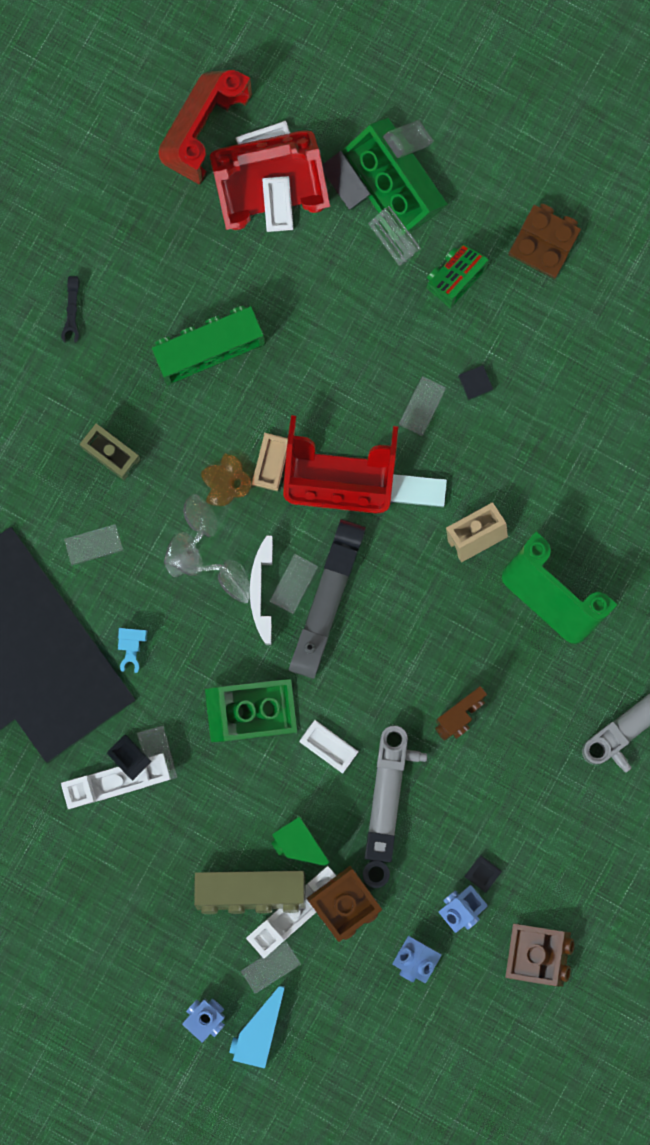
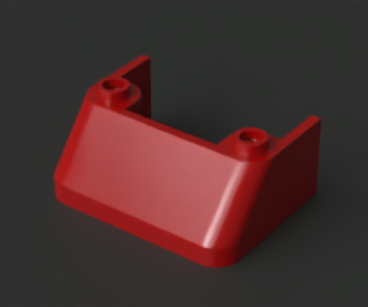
[283,415,398,513]

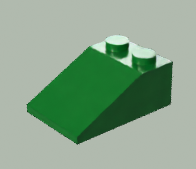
[205,679,297,743]

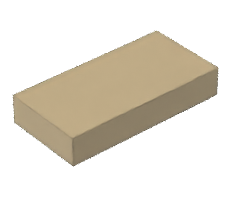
[252,433,288,492]

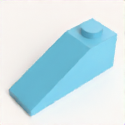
[229,985,285,1068]

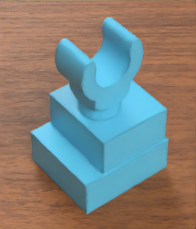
[118,628,148,673]

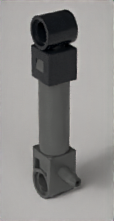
[289,519,366,679]

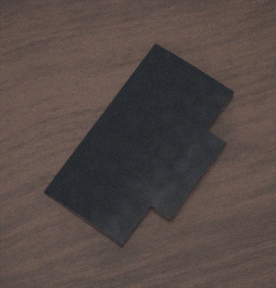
[0,527,136,764]

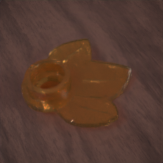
[201,454,251,506]

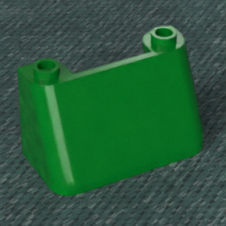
[501,532,617,644]

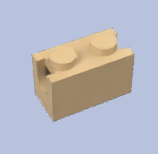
[446,502,508,562]

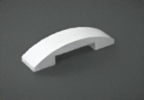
[250,536,273,645]
[61,753,171,809]
[246,866,336,959]

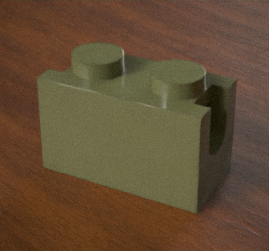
[80,424,141,481]

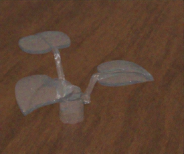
[164,493,250,604]

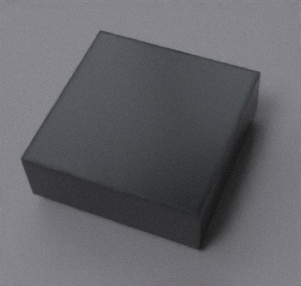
[458,365,493,401]
[464,855,502,893]

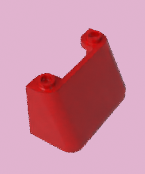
[158,70,252,185]
[210,130,330,230]

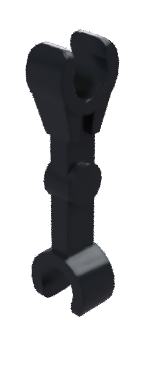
[61,276,80,343]

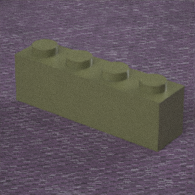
[194,871,306,914]

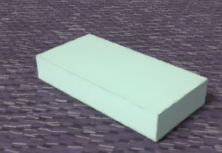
[391,474,447,507]

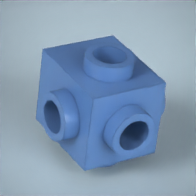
[438,885,488,933]
[392,936,441,983]
[182,998,225,1042]

